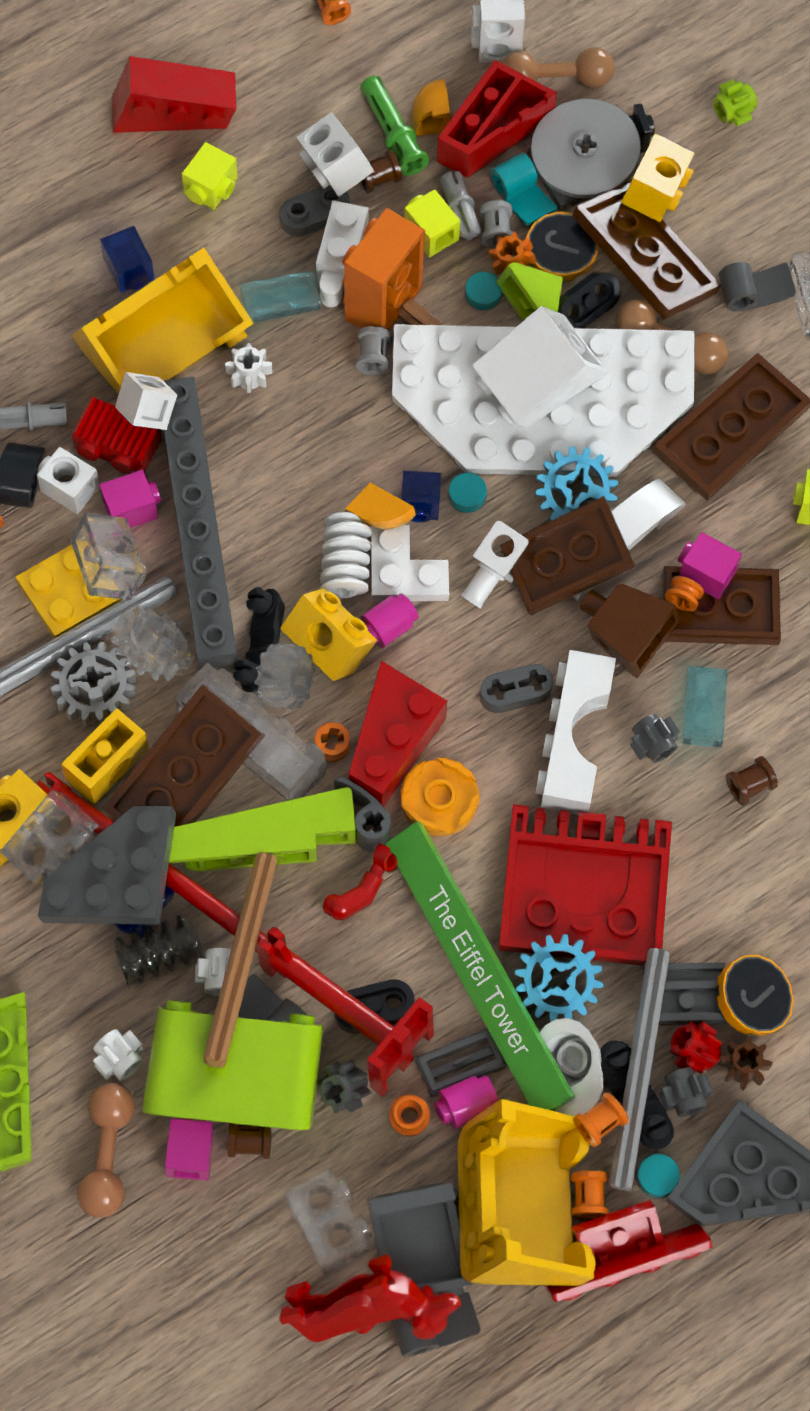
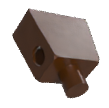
[580,584,680,678]

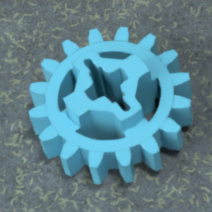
[535,446,618,521]
[515,934,603,1022]

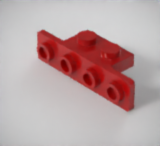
[544,1200,713,1302]

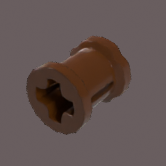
[361,150,402,193]
[725,756,778,805]
[228,1123,272,1159]

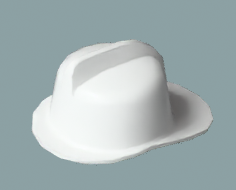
[540,1018,603,1116]

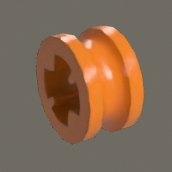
[664,576,704,612]
[315,722,350,762]

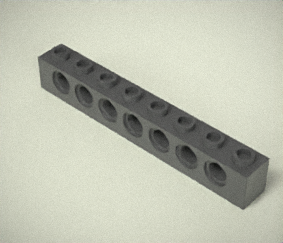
[164,377,238,677]

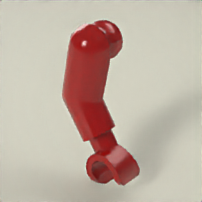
[323,843,398,921]

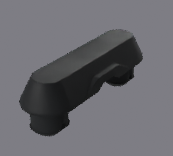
[233,587,285,692]
[600,1040,674,1150]

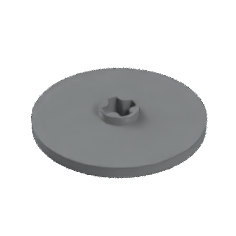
[531,99,640,198]

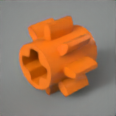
[489,232,537,275]

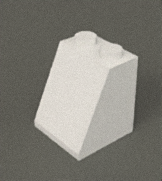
[472,306,608,427]

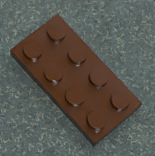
[572,183,721,319]
[653,353,810,501]
[103,684,265,827]

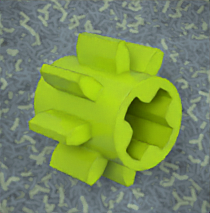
[713,79,758,127]

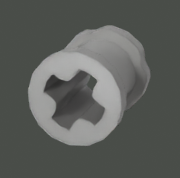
[480,200,513,249]
[355,326,390,375]

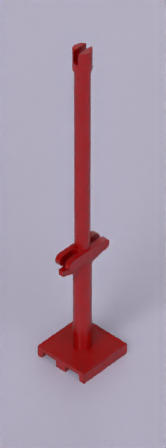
[37,772,434,1097]

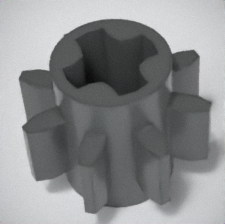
[630,714,680,763]
[317,1060,371,1113]
[659,1067,713,1118]

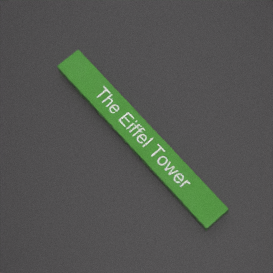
[385,821,576,1111]

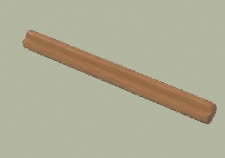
[203,852,277,1068]

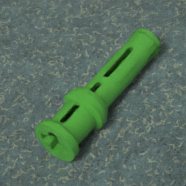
[360,75,429,176]

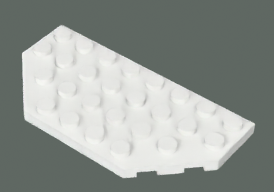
[392,324,694,477]

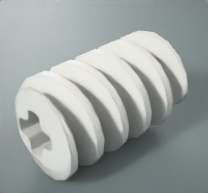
[319,512,372,599]

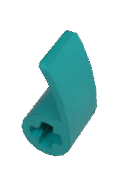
[489,152,557,226]

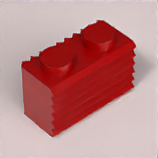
[72,397,162,474]

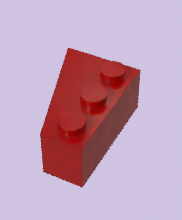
[112,56,236,133]
[437,60,557,178]
[349,661,448,807]

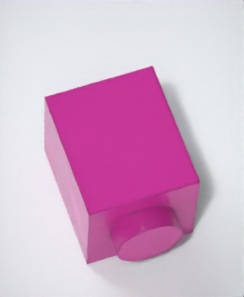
[99,469,162,533]
[677,532,742,600]
[165,1118,215,1181]

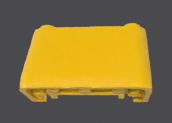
[71,247,254,395]
[457,1099,595,1286]

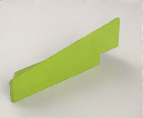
[169,787,356,872]

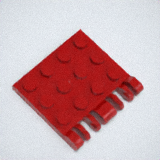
[498,804,672,966]

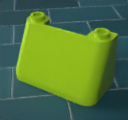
[142,1000,324,1130]

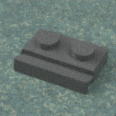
[643,962,728,1025]

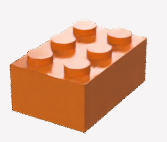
[342,208,425,331]

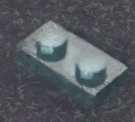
[240,271,321,322]
[682,666,727,747]

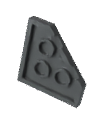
[38,806,176,924]
[666,1100,810,1226]

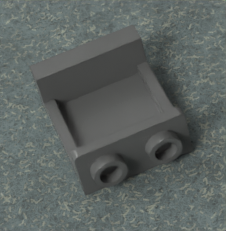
[367,1181,472,1296]

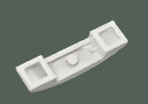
[573,478,686,601]

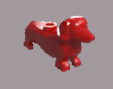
[279,1254,461,1342]

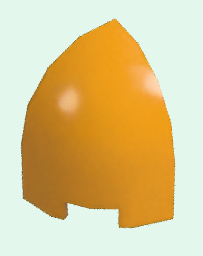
[411,79,450,136]
[345,482,416,530]

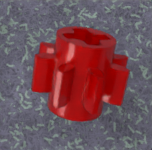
[670,1021,722,1074]

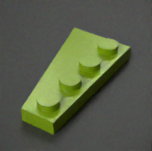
[0,991,33,1172]

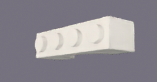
[535,650,616,815]

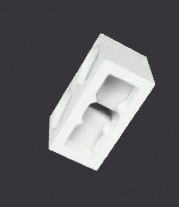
[471,0,525,63]
[296,112,374,197]

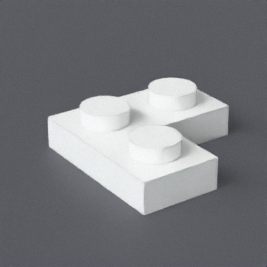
[371,525,449,601]

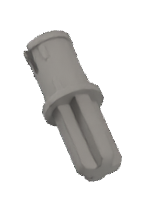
[440,171,481,241]
[0,401,67,431]

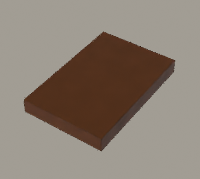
[500,496,636,615]
[662,566,781,645]

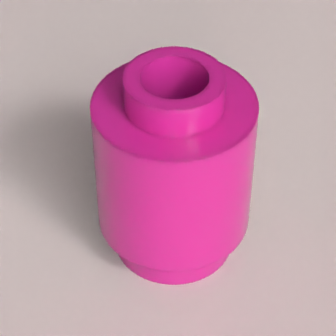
[360,593,419,648]
[434,1075,498,1130]

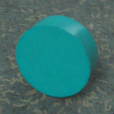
[465,272,502,311]
[448,473,487,513]
[637,1154,680,1198]

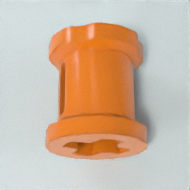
[313,0,351,25]
[573,1092,629,1147]
[571,1170,609,1220]

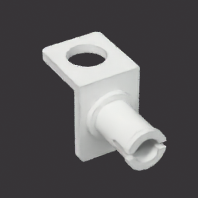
[461,521,529,609]

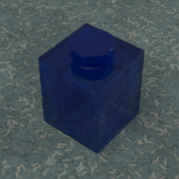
[100,226,154,293]

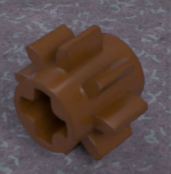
[719,1036,772,1091]

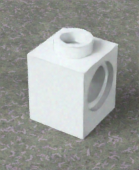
[115,372,177,430]
[37,446,99,515]

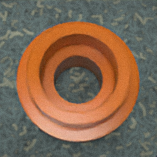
[389,1094,430,1137]

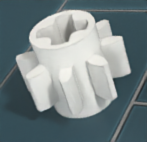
[225,343,272,393]
[195,948,231,996]
[93,1029,144,1081]

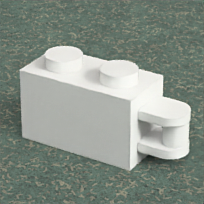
[316,201,369,307]

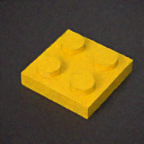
[15,539,122,638]

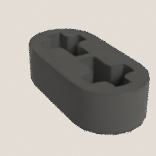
[480,664,553,713]

